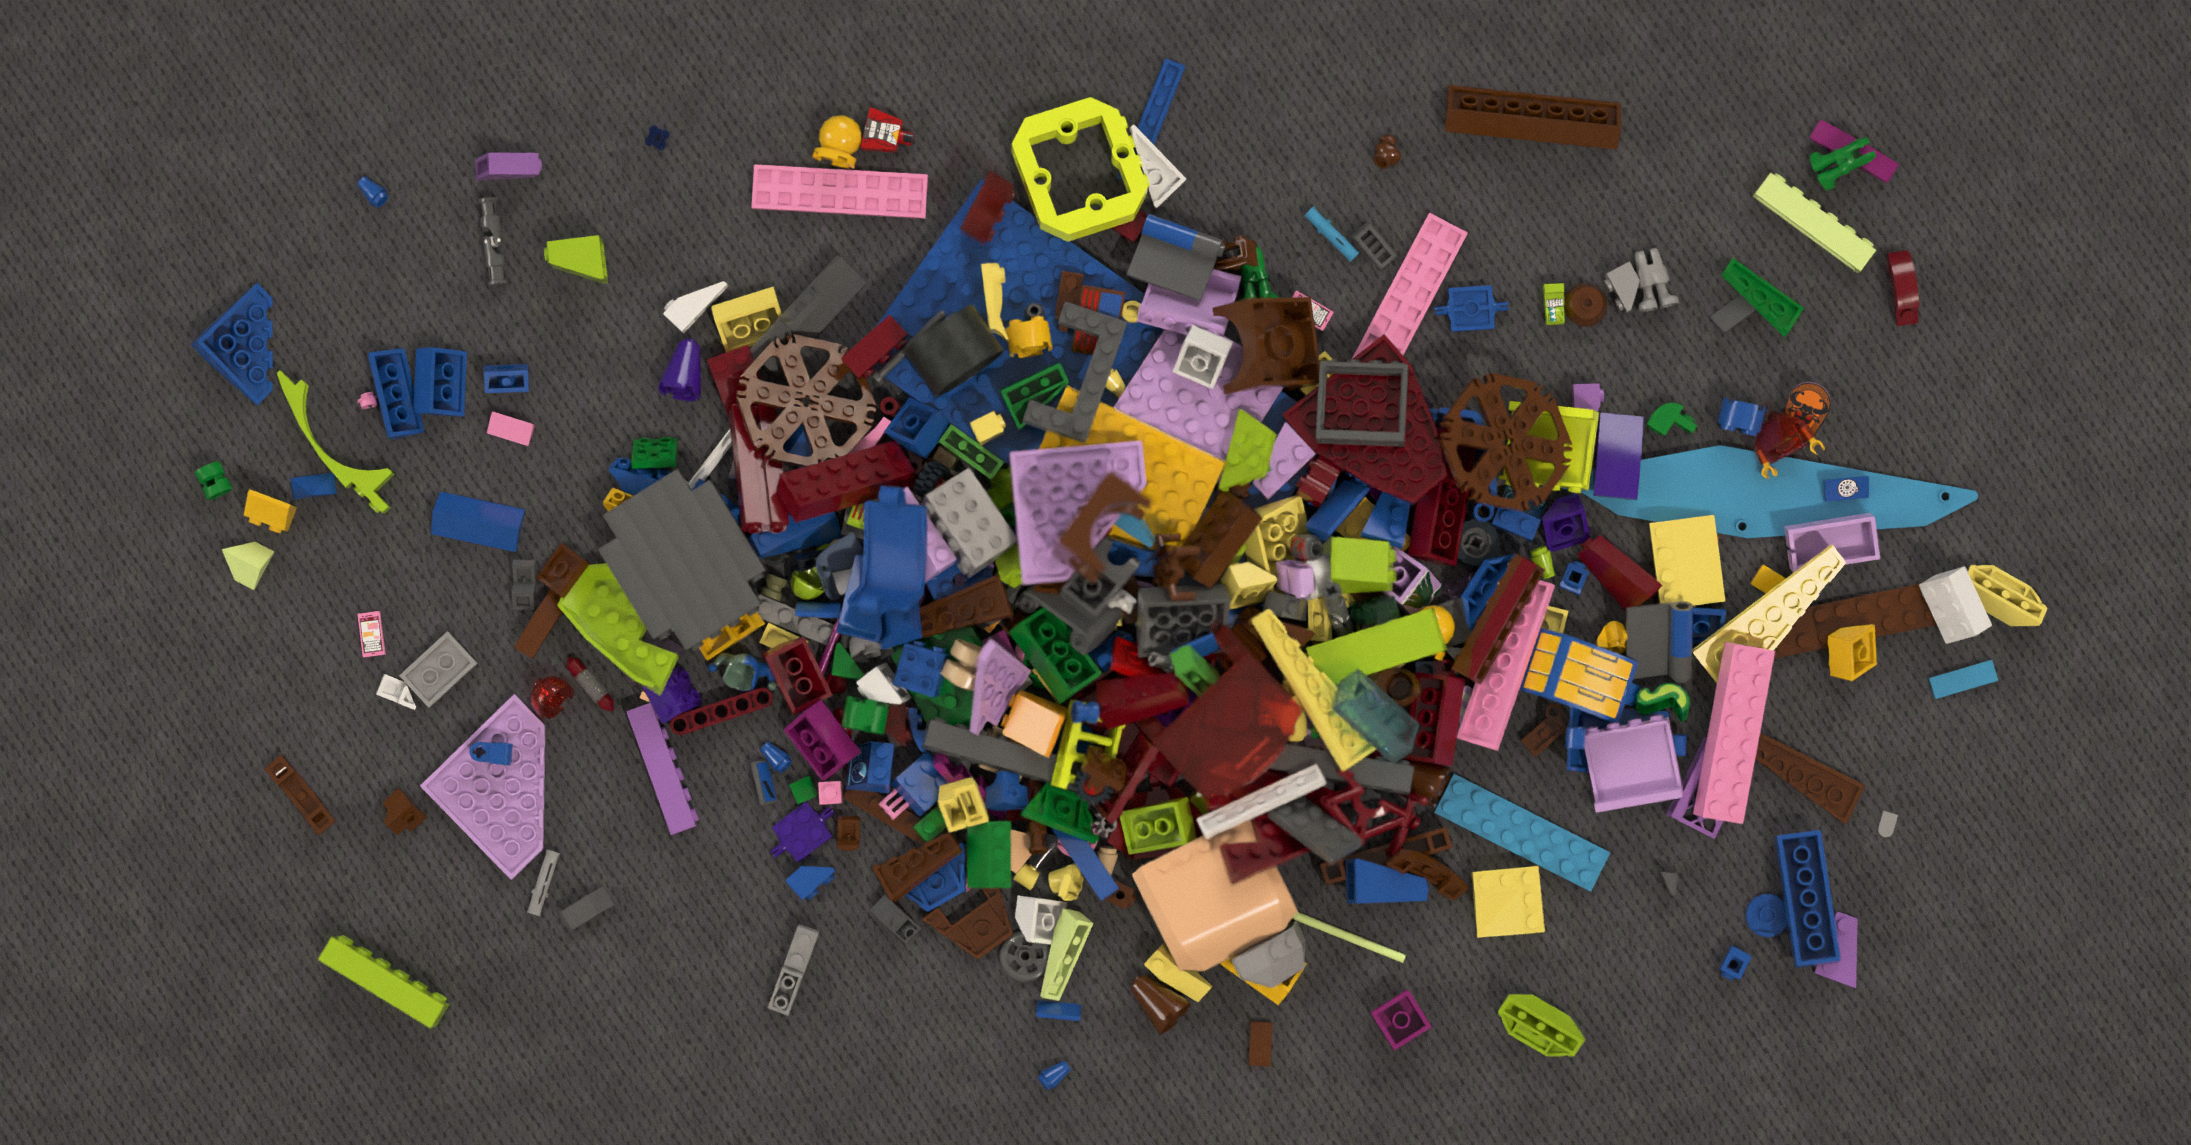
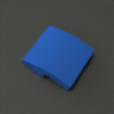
[795,600,842,619]

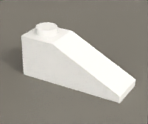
[663,281,728,333]

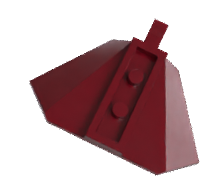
[1107,775,1204,860]

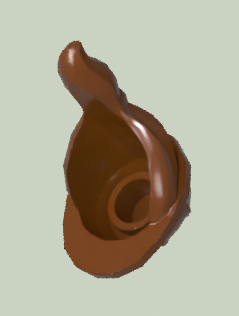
[1376,668,1422,707]

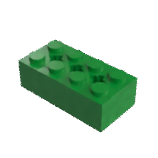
[1009,607,1102,704]

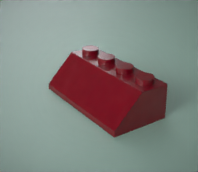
[1402,672,1465,766]

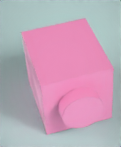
[818,781,843,805]

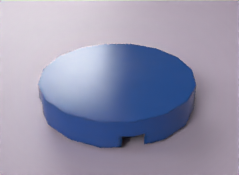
[1746,894,1788,937]

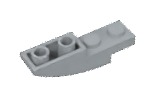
[768,924,819,1015]

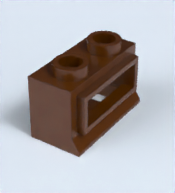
[1213,236,1258,272]

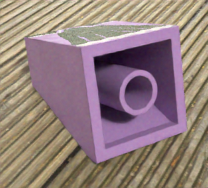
[1380,547,1443,615]

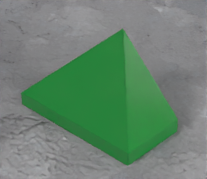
[832,642,865,681]

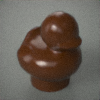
[1374,134,1401,169]

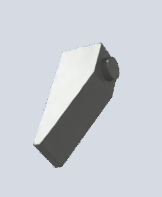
[1263,591,1308,621]

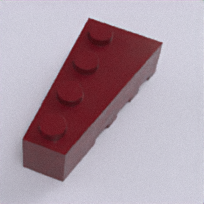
[1096,673,1189,730]

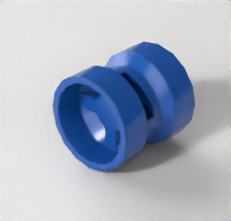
[1071,701,1099,724]

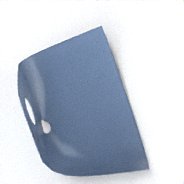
[816,532,864,600]

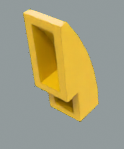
[699,612,765,661]

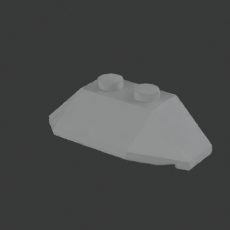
[1231,920,1306,988]

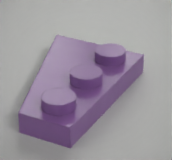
[1814,911,1858,988]

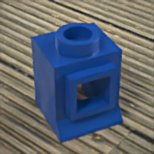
[1558,561,1589,596]

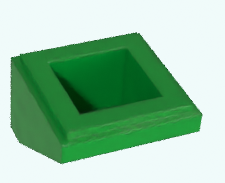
[789,776,819,805]

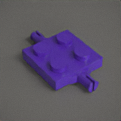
[770,801,835,863]

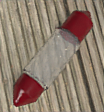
[566,657,614,711]

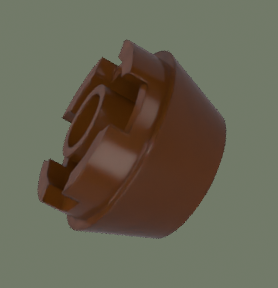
[1564,283,1607,327]

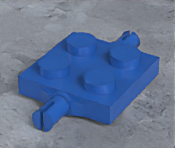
[1434,285,1509,332]

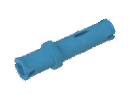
[1304,206,1360,262]

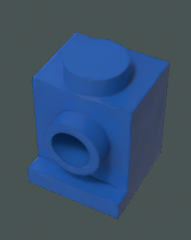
[1719,946,1752,981]

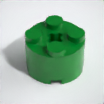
[841,696,889,734]

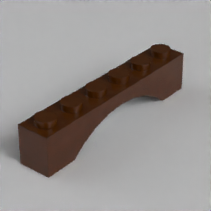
[1319,827,1452,885]

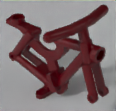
[1320,768,1428,857]

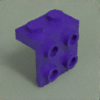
[642,666,702,724]

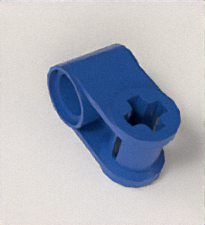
[469,742,513,766]

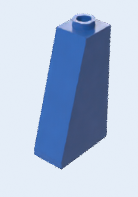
[836,554,882,643]
[1345,859,1429,903]

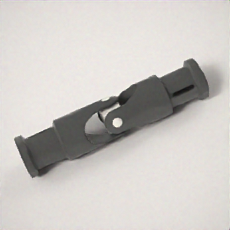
[479,197,507,286]
[1322,583,1354,638]

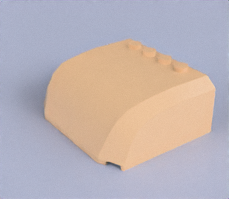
[1132,820,1298,971]

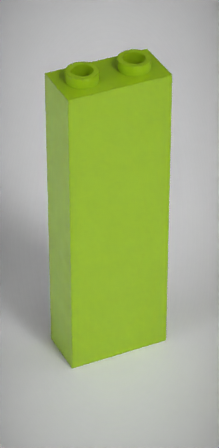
[1305,608,1447,685]

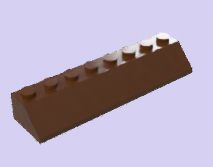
[1445,85,1621,149]

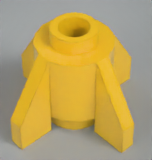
[1595,621,1628,654]

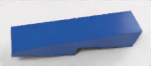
[1052,828,1120,901]

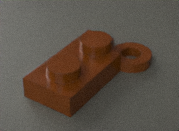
[1520,703,1566,757]

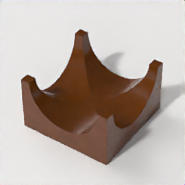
[1213,297,1320,394]
[1051,470,1154,584]

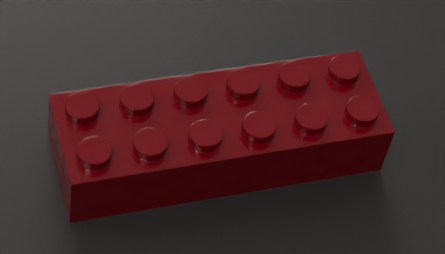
[1408,428,1477,566]
[776,440,916,523]

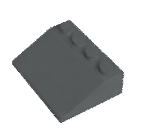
[1137,584,1230,657]

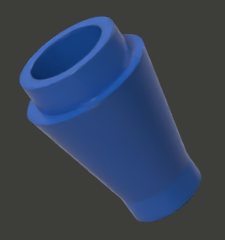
[357,176,389,208]
[760,742,792,773]
[1037,1060,1071,1091]

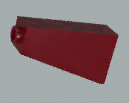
[1577,535,1662,612]

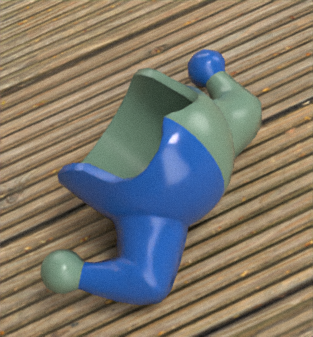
[708,653,777,692]

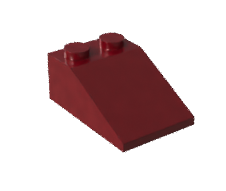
[707,345,762,417]

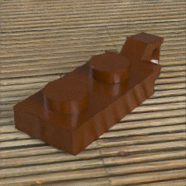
[1055,271,1084,333]

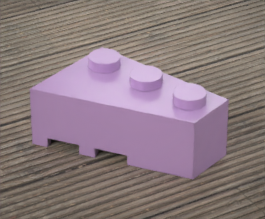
[1252,422,1316,500]

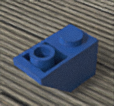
[785,866,836,900]

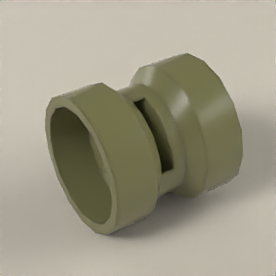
[760,573,787,601]

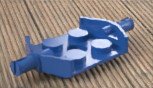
[925,560,1007,601]

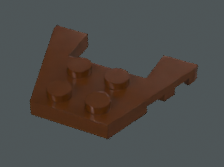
[922,888,1013,960]

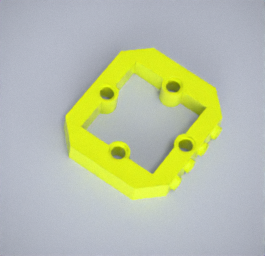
[1011,97,1150,242]

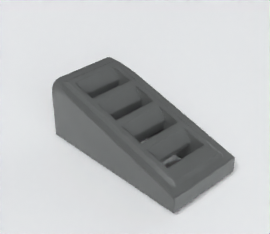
[1350,223,1397,270]

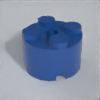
[1718,398,1766,436]

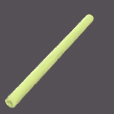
[1292,912,1406,963]

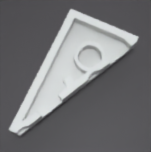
[1130,124,1186,208]

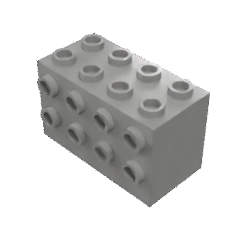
[921,468,1018,578]

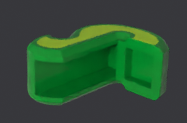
[1635,683,1690,723]

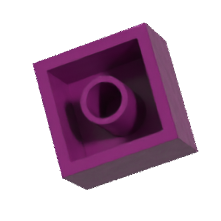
[1370,989,1431,1050]

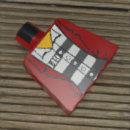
[861,107,914,153]

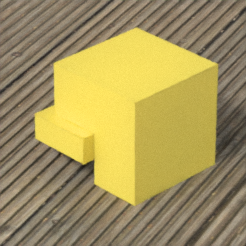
[938,777,989,832]

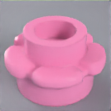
[357,392,378,409]

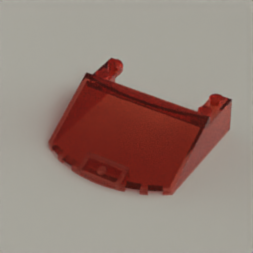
[1135,624,1303,799]

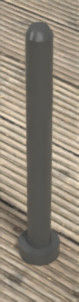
[871,311,946,385]

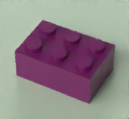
[784,700,861,782]

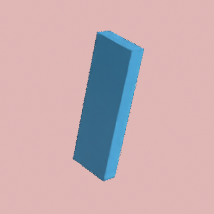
[1928,660,1998,699]

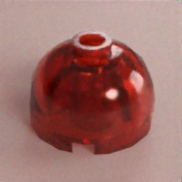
[530,676,574,719]

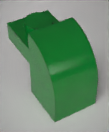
[1645,403,1698,437]

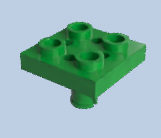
[631,437,678,470]

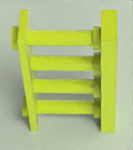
[1051,699,1125,789]

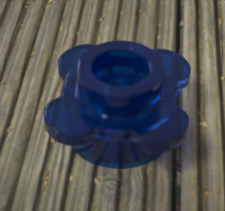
[645,126,670,151]

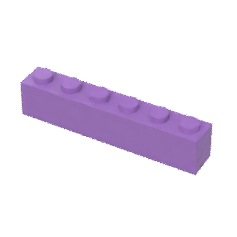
[626,703,699,835]

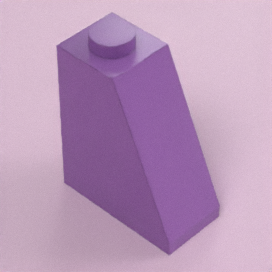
[475,153,542,181]

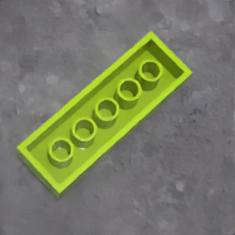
[318,935,450,1028]

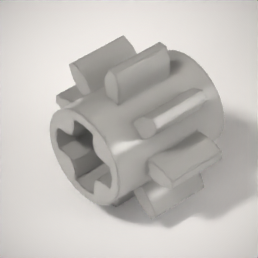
[1092,813,1117,837]

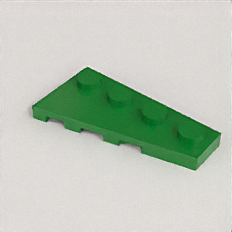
[1721,258,1804,337]

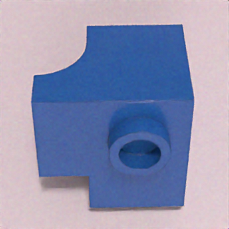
[985,771,1028,812]

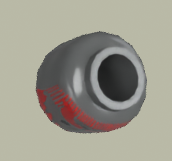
[1291,534,1323,561]

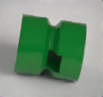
[194,461,233,501]

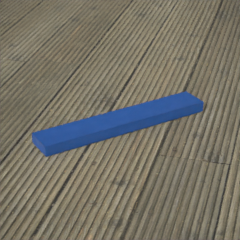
[1117,58,1185,181]

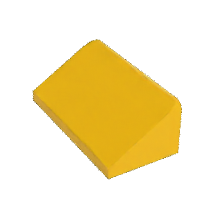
[1750,565,1786,593]

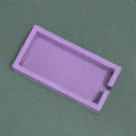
[1784,513,1880,572]

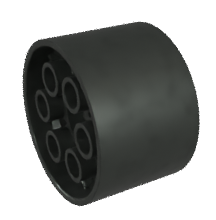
[904,305,1004,398]

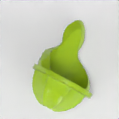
[791,544,830,600]

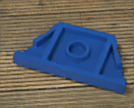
[906,843,967,912]

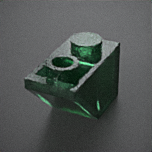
[1349,595,1400,625]

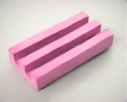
[878,789,910,820]

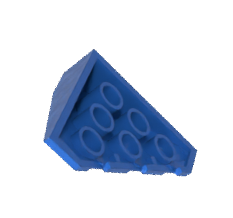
[190,283,273,406]

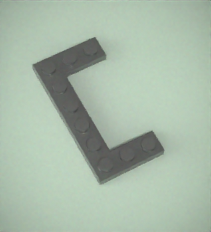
[1023,302,1127,444]

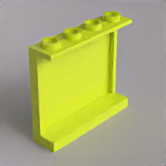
[1499,401,1599,493]

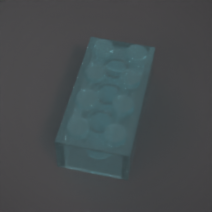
[1332,669,1419,764]

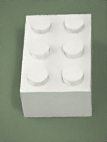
[1919,566,1992,644]

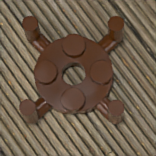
[1151,533,1200,601]

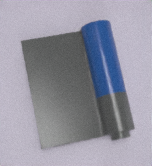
[1126,214,1226,301]
[1625,601,1693,683]

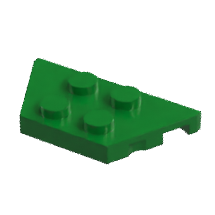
[1021,782,1099,844]

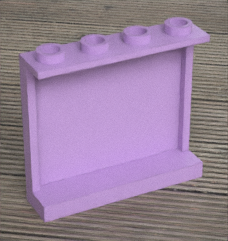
[1137,269,1241,337]
[1585,715,1684,813]

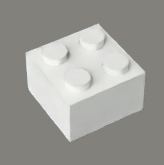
[1173,325,1233,389]

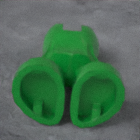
[1810,137,1876,191]
[1237,246,1279,301]

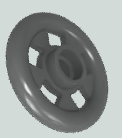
[999,930,1050,982]

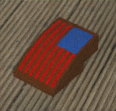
[1071,285,1126,356]

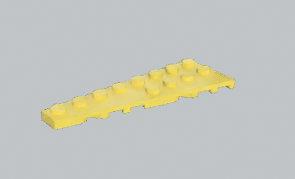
[1692,544,1846,683]
[1251,609,1385,771]

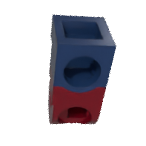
[1411,659,1455,677]

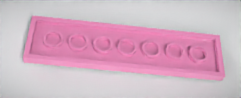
[1457,580,1555,751]

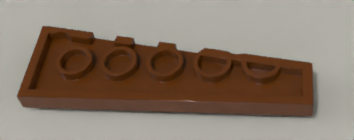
[916,575,1014,640]
[1755,733,1865,824]

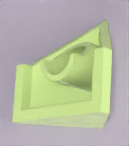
[222,542,274,590]

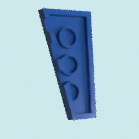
[1360,491,1410,549]

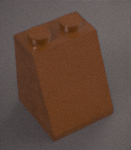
[1236,605,1315,655]

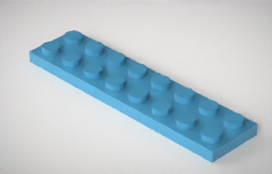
[1434,774,1610,892]

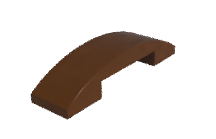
[264,755,336,836]
[1387,850,1468,901]

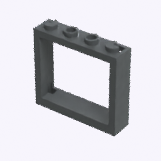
[1316,359,1409,447]

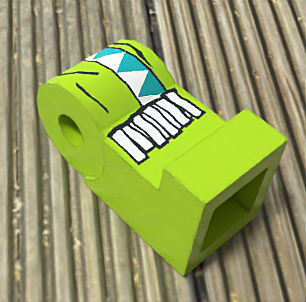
[1542,283,1565,325]

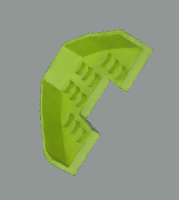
[557,563,679,696]

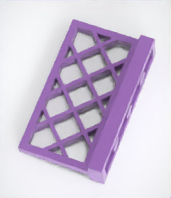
[1666,737,1723,839]

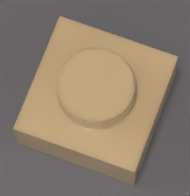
[933,445,959,470]

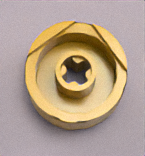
[1005,316,1053,358]

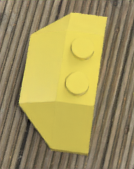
[1968,565,2048,626]

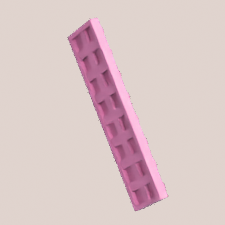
[752,165,928,219]
[1352,213,1468,359]

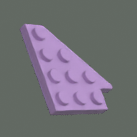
[970,640,1031,736]

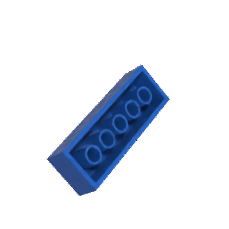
[1774,830,1841,969]

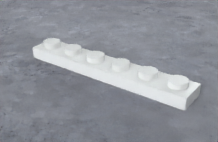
[1197,764,1326,839]

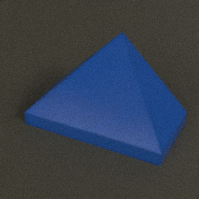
[291,472,337,500]

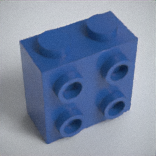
[893,640,951,698]

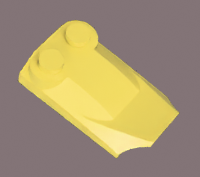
[981,263,1009,342]

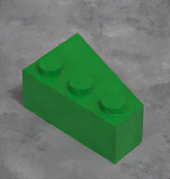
[999,361,1069,430]

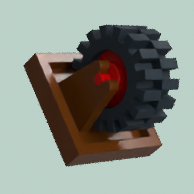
[909,457,959,503]
[1074,745,1128,805]

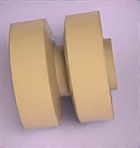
[941,639,982,691]

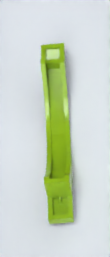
[277,370,395,514]

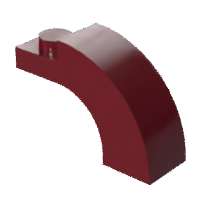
[1887,250,1920,326]

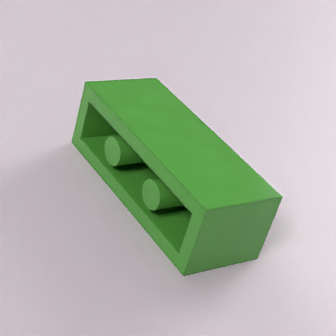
[938,424,1005,481]
[1170,645,1224,703]

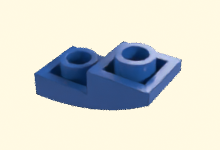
[909,708,926,752]

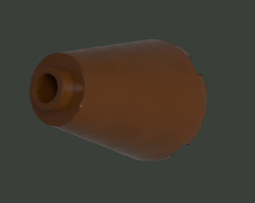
[1391,758,1452,808]
[1131,975,1191,1034]

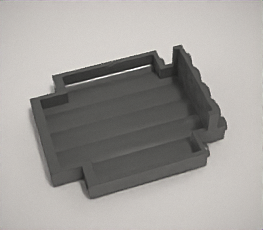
[598,469,767,651]

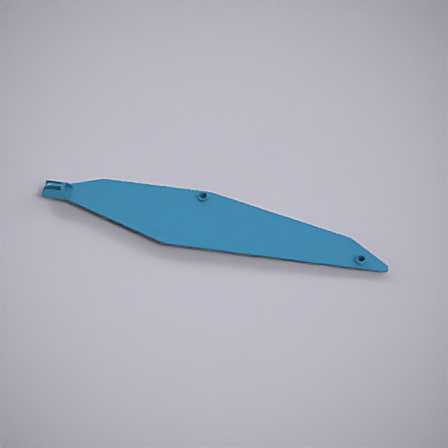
[1560,445,1978,538]

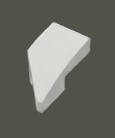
[376,674,416,710]

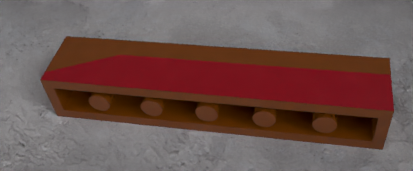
[1452,554,1545,685]

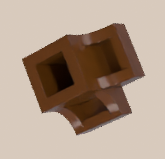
[383,788,427,835]

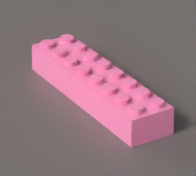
[1693,642,1775,824]

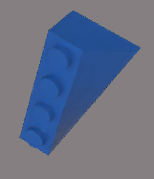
[748,512,842,559]

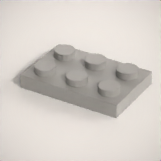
[399,631,478,708]

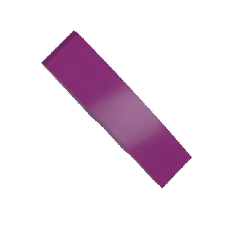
[1809,119,1899,183]
[933,753,1006,820]

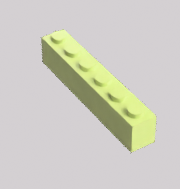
[1753,173,1876,273]

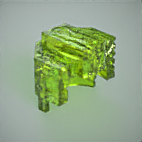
[986,466,1014,509]

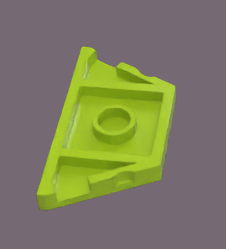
[1219,409,1276,492]

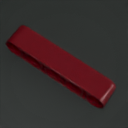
[670,688,774,735]

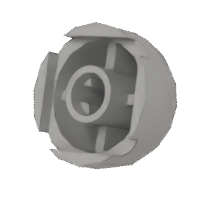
[849,637,894,663]

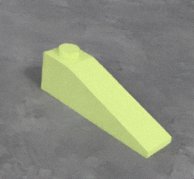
[1040,908,1093,1001]

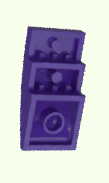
[1593,412,1644,501]

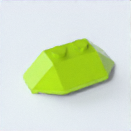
[1498,994,1585,1057]

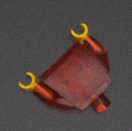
[1754,411,1825,479]

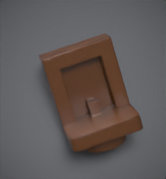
[837,816,860,851]

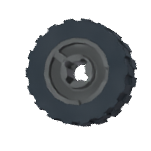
[1457,519,1500,567]

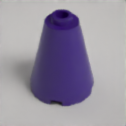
[658,339,701,402]

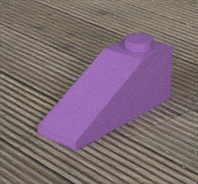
[1572,383,1604,412]

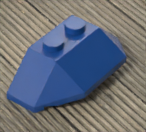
[1461,554,1515,631]

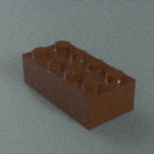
[1179,490,1263,589]

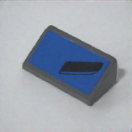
[751,760,777,805]

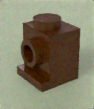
[1104,880,1137,909]

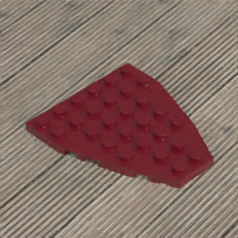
[1282,334,1447,504]

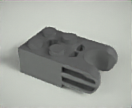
[1059,536,1141,622]

